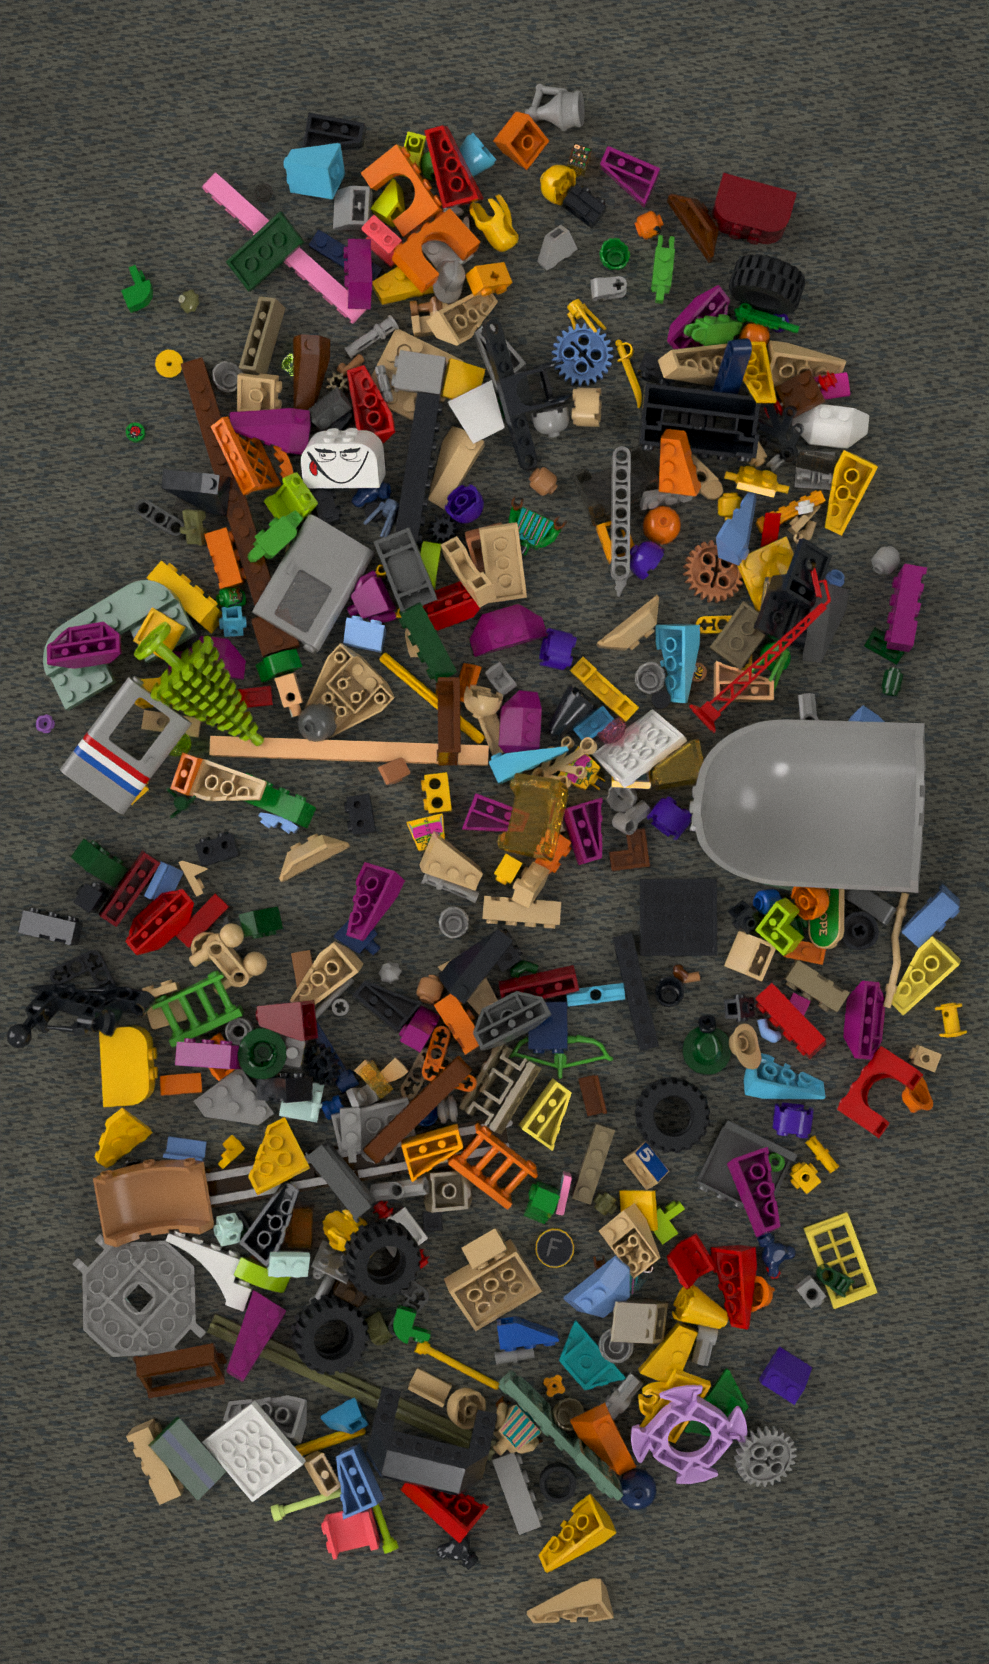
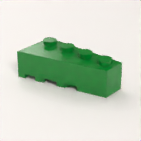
[245,773,316,828]

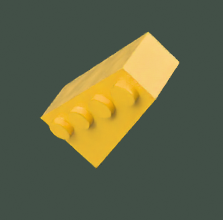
[146,561,223,634]

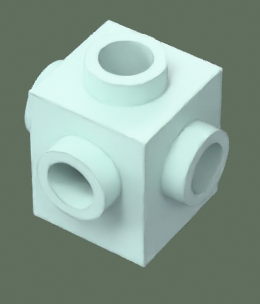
[213,1212,243,1247]

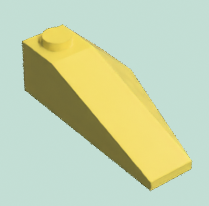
[892,936,961,1015]

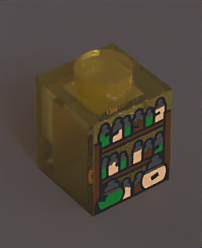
[567,143,592,177]

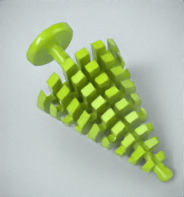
[134,622,264,746]

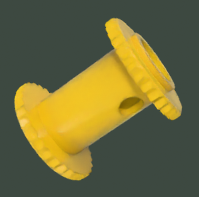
[935,1003,967,1038]

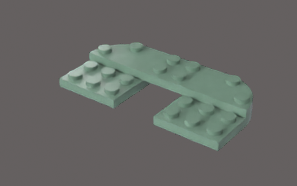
[43,580,197,711]
[498,1370,623,1501]

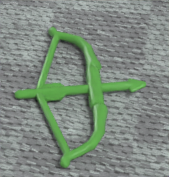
[509,1035,613,1079]

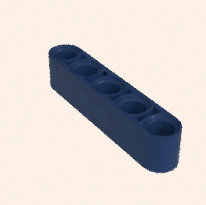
[712,338,752,394]

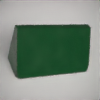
[864,627,905,665]

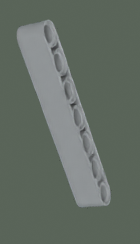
[611,446,631,582]

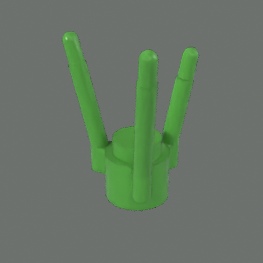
[752,646,790,691]

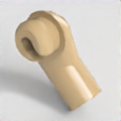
[793,520,817,544]

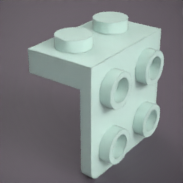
[267,1251,310,1278]

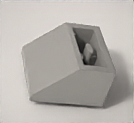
[333,186,373,231]

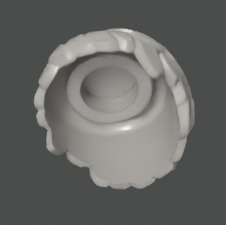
[212,361,243,393]
[635,662,665,694]
[607,786,637,812]
[439,907,469,938]

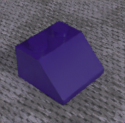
[759,1346,812,1405]

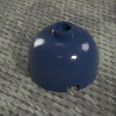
[619,1468,657,1510]

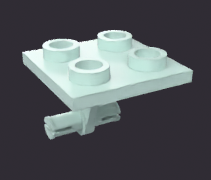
[279,1082,324,1122]

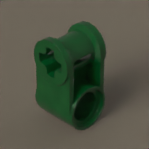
[816,1264,855,1298]

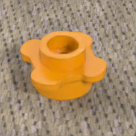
[543,1375,565,1397]

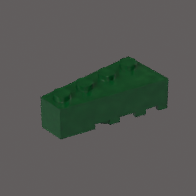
[399,602,457,683]

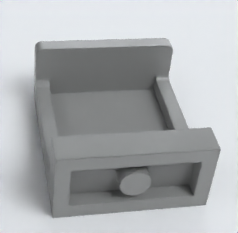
[391,350,446,395]

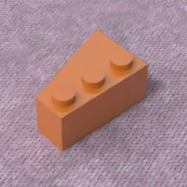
[659,429,702,496]

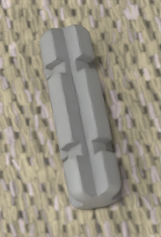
[375,365,393,403]

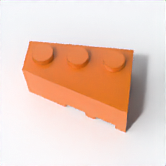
[204,528,246,589]
[434,994,479,1055]

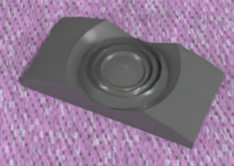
[374,527,438,612]

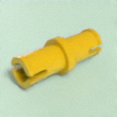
[805,1135,839,1174]

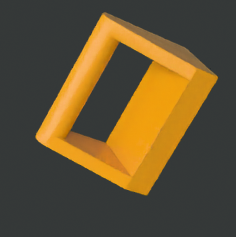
[596,521,634,564]

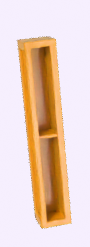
[755,490,826,533]

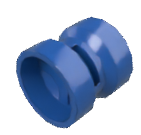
[321,1095,344,1120]

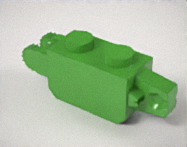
[651,235,675,304]
[684,314,742,346]
[247,510,303,563]

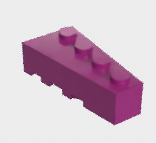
[727,1147,781,1237]
[227,1290,286,1382]

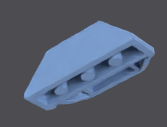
[563,1255,630,1318]

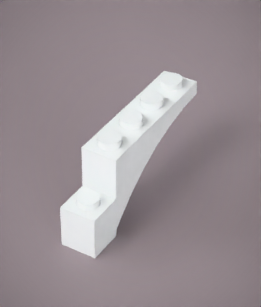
[166,1230,253,1311]

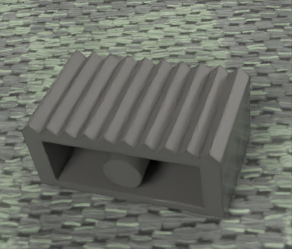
[309,387,352,431]

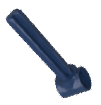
[315,1022,360,1094]

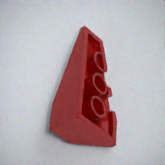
[347,365,396,444]
[711,1245,757,1330]

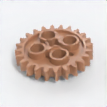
[683,540,743,603]

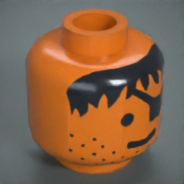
[634,211,664,240]

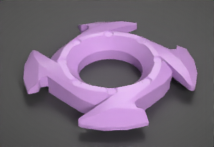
[631,1385,747,1484]

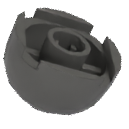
[298,703,337,742]

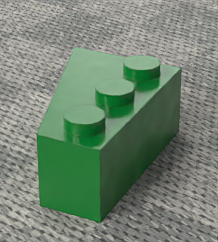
[523,1180,560,1224]

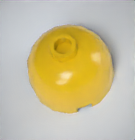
[540,165,576,205]

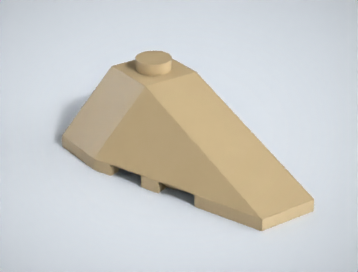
[429,426,485,510]
[527,1578,614,1623]

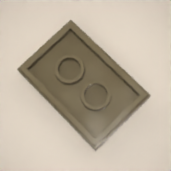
[709,601,766,670]

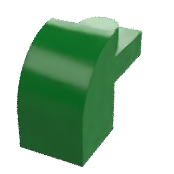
[121,265,153,313]
[256,649,302,682]
[393,1305,431,1344]

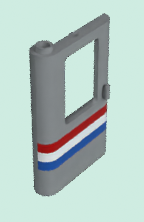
[60,676,192,814]

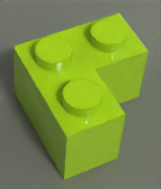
[755,898,804,956]

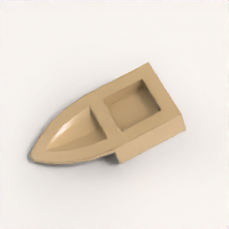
[788,505,821,535]

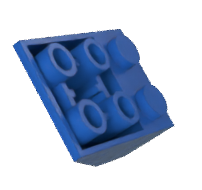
[497,1316,559,1352]

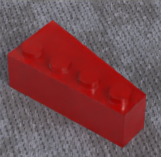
[424,125,484,209]
[755,983,826,1060]
[401,1483,489,1543]

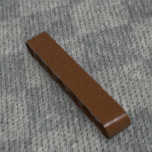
[363,1055,473,1164]

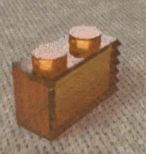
[284,1207,313,1248]

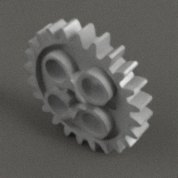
[734,1426,797,1487]

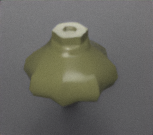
[178,289,200,314]

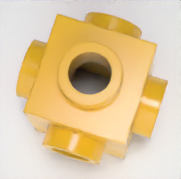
[789,1162,821,1194]

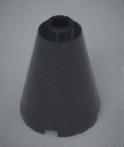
[548,684,599,738]

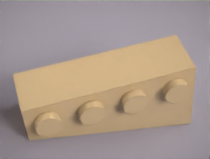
[483,896,561,929]

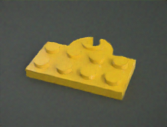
[638,1369,711,1443]

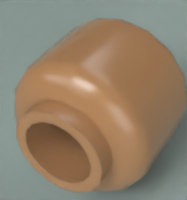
[529,467,558,496]
[416,975,444,1005]

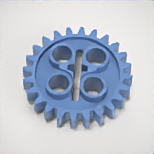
[552,323,613,387]

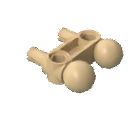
[189,923,267,995]

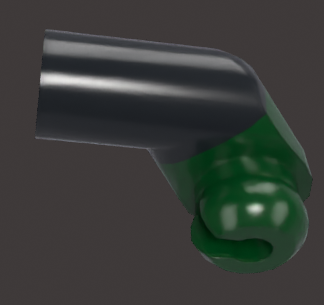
[236,1210,252,1241]

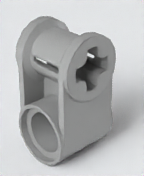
[590,276,627,301]

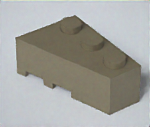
[783,960,850,1012]

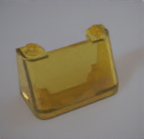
[650,739,703,791]
[497,773,568,862]

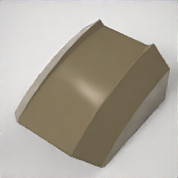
[423,1170,472,1213]

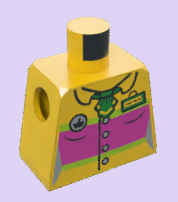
[558,746,605,791]
[407,814,445,851]

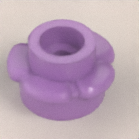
[36,714,55,733]

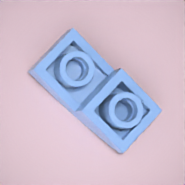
[258,813,300,834]

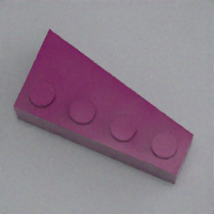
[884,564,927,652]

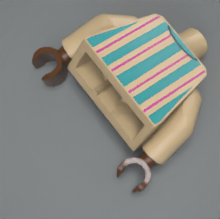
[493,1396,543,1455]

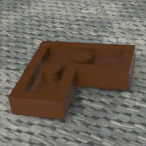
[609,828,650,871]

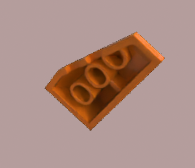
[570,1403,636,1475]

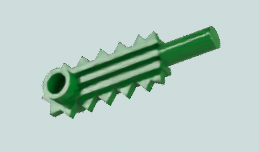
[734,303,800,333]

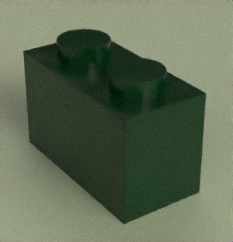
[239,906,283,939]

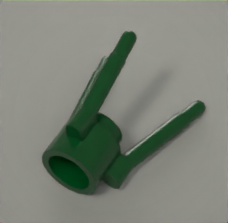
[166,788,196,818]

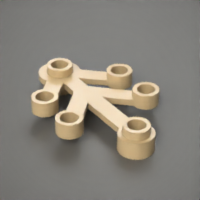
[532,736,597,789]

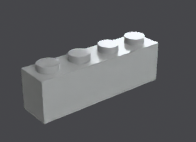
[492,1450,543,1535]

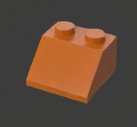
[493,112,549,170]

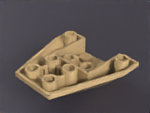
[305,643,395,738]

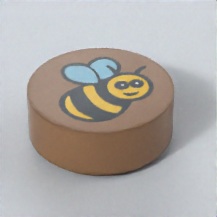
[692,663,707,682]

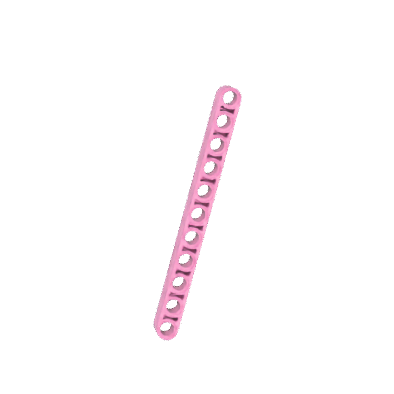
[202,173,366,324]

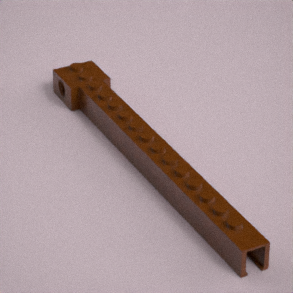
[181,357,301,658]

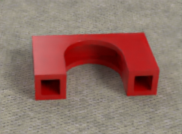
[837,1046,923,1139]

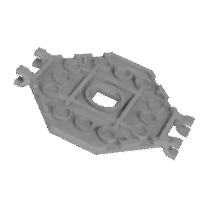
[72,1235,206,1357]

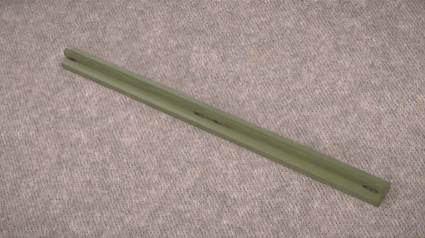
[207,1314,498,1460]

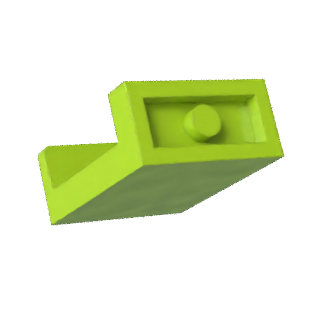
[264,472,318,527]

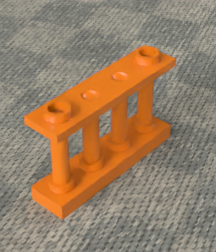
[448,1123,538,1210]

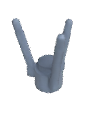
[364,499,399,537]

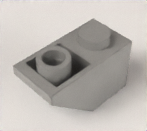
[537,225,577,270]

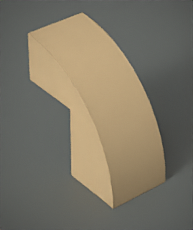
[354,1057,409,1083]

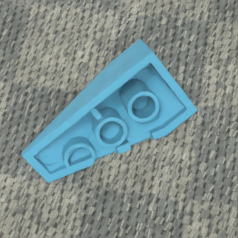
[744,1053,826,1099]

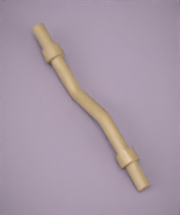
[883,893,909,1008]

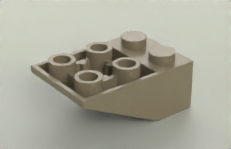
[611,1299,668,1344]

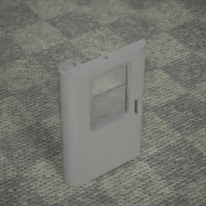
[252,514,374,653]

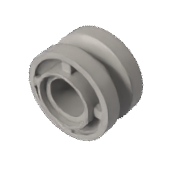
[225,1017,254,1045]
[437,1095,458,1124]

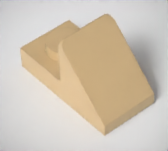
[178,861,208,897]

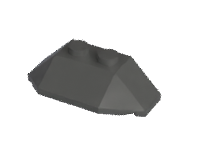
[473,991,551,1051]

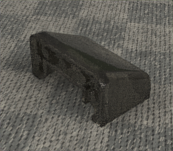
[571,446,659,527]

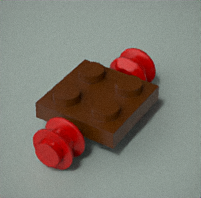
[764,369,838,418]

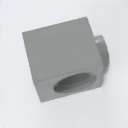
[795,1275,826,1308]

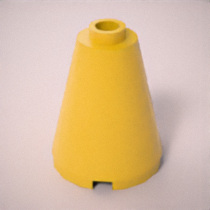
[672,1284,728,1329]

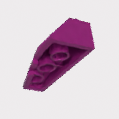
[230,408,310,455]
[346,862,405,941]

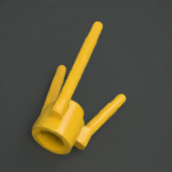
[567,299,606,341]

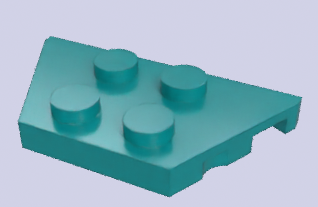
[559,1320,626,1390]

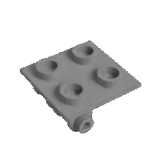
[794,450,835,490]
[311,1240,349,1284]

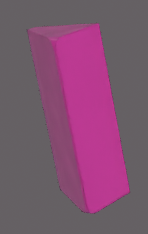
[814,372,850,400]

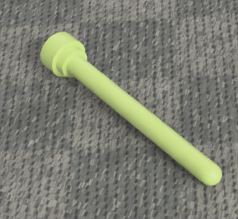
[271,1488,341,1522]

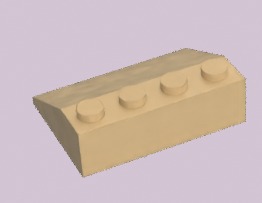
[444,1239,542,1331]

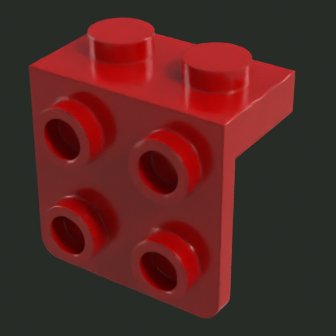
[667,1233,717,1289]

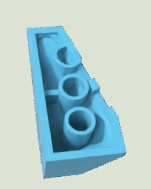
[656,624,700,703]
[489,746,569,785]

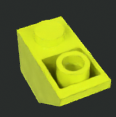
[400,132,426,177]
[371,179,405,228]

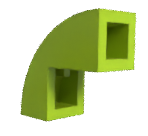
[420,541,441,590]
[234,1257,290,1293]

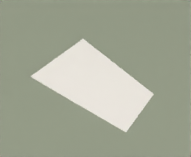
[448,380,504,444]

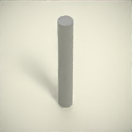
[315,978,354,1019]

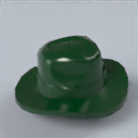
[683,1025,731,1075]
[238,1028,287,1079]

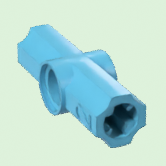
[566,983,625,1007]

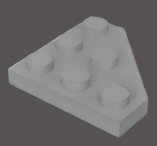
[193,1069,274,1125]

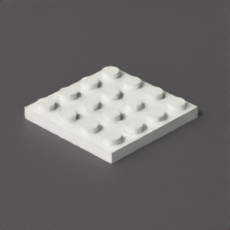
[592,709,687,788]
[202,1400,306,1502]

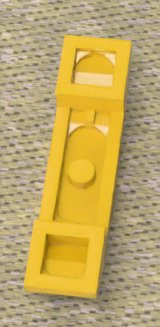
[570,657,639,722]

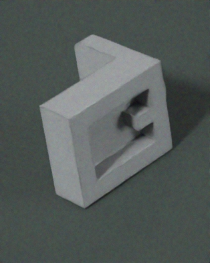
[346,1083,379,1107]

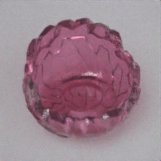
[597,716,626,744]

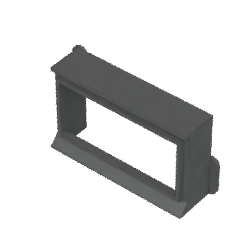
[305,1140,376,1223]

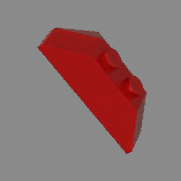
[423,581,481,631]
[125,889,194,955]

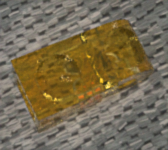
[358,1060,393,1099]

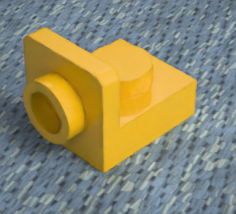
[218,1135,245,1169]

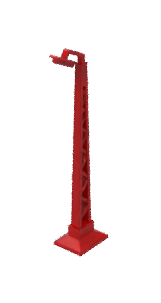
[689,568,831,734]

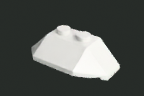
[792,404,869,449]

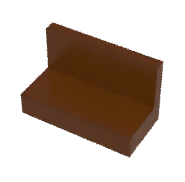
[578,1074,607,1116]

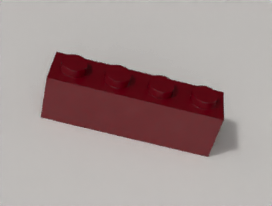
[99,850,161,927]
[499,965,579,999]

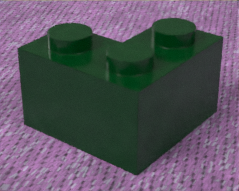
[71,839,128,888]

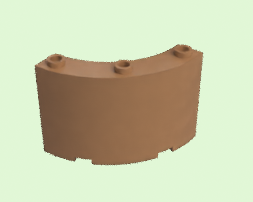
[93,1158,214,1247]

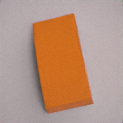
[273,445,294,478]
[160,1073,202,1096]

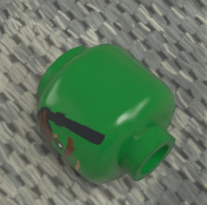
[216,586,246,609]

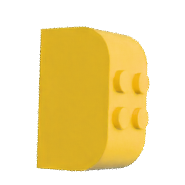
[99,1025,158,1107]

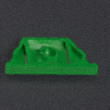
[684,1368,748,1436]

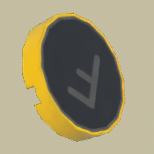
[536,1228,574,1268]

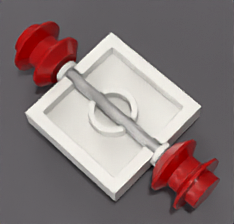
[372,1200,430,1269]

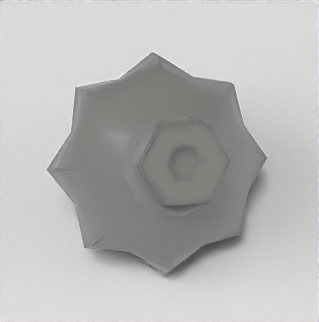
[378,961,402,984]

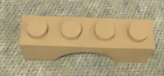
[440,536,496,608]

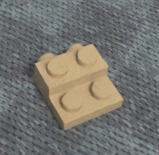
[237,373,282,412]

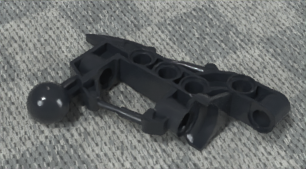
[7,984,155,1048]

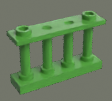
[152,970,244,1047]

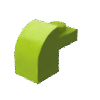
[654,1201,685,1245]

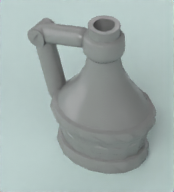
[525,84,585,131]

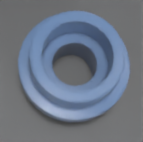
[826,570,845,587]

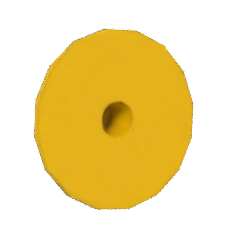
[155,350,183,378]

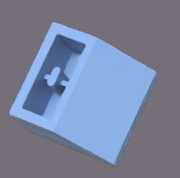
[343,616,386,653]

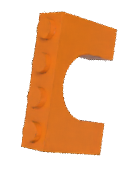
[361,144,444,238]
[391,208,480,293]

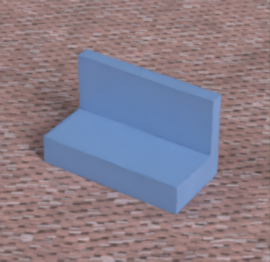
[144,861,183,900]
[163,1136,207,1161]

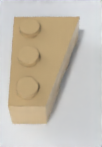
[419,831,483,891]

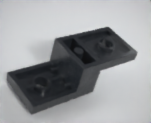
[754,538,832,644]

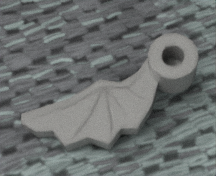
[615,570,634,597]

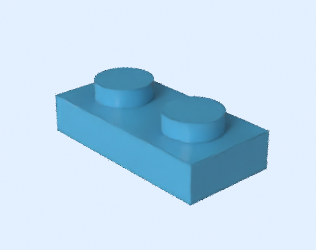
[573,706,615,741]

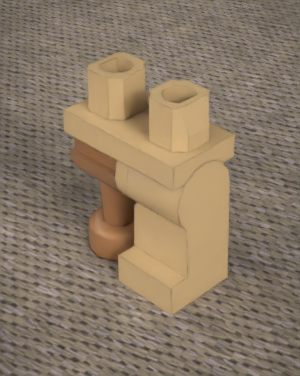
[410,296,458,338]

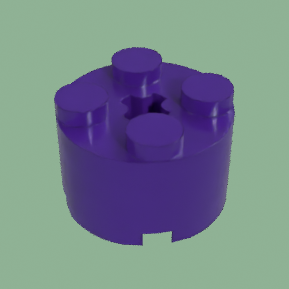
[539,628,577,671]
[647,796,692,840]
[772,1102,814,1138]

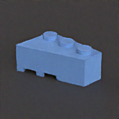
[336,1443,384,1520]

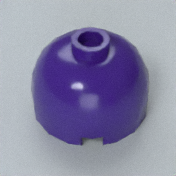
[445,484,484,524]
[630,541,665,580]

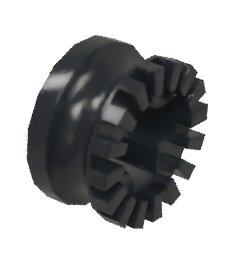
[698,1014,716,1034]

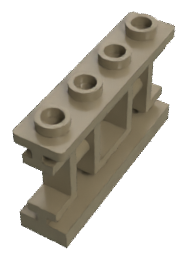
[459,1044,542,1134]

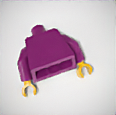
[347,564,401,623]

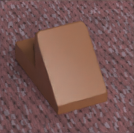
[378,757,410,785]

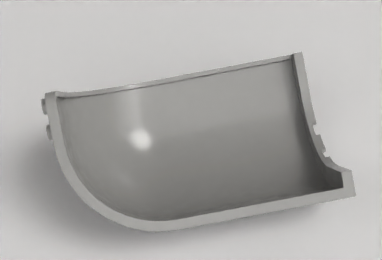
[690,719,926,893]

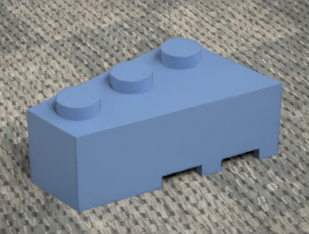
[902,884,960,948]

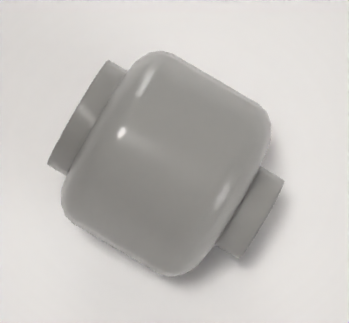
[871,546,900,575]

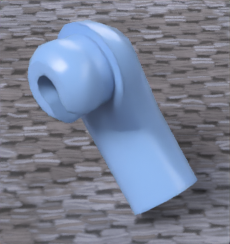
[757,1018,781,1043]

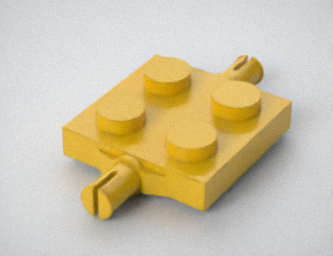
[724,466,789,498]

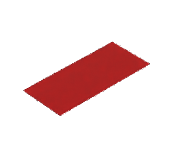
[760,513,781,548]

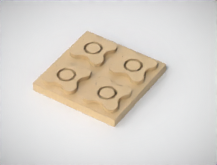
[371,329,464,421]

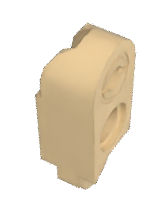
[691,454,723,500]

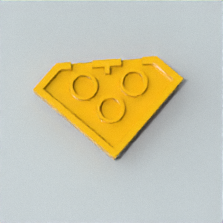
[737,536,794,612]
[94,1108,153,1168]
[248,1117,310,1195]

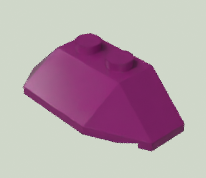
[667,285,730,350]
[469,604,548,657]
[47,622,121,669]
[168,636,246,680]
[498,690,542,754]
[843,981,885,1060]

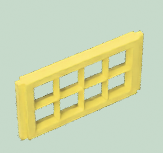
[803,1212,877,1309]

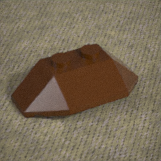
[667,194,719,263]

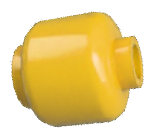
[718,493,743,520]

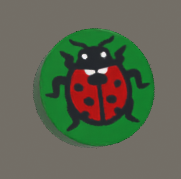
[126,422,146,443]

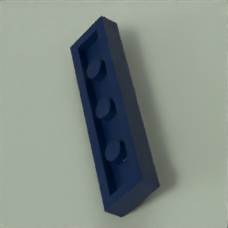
[309,230,383,281]

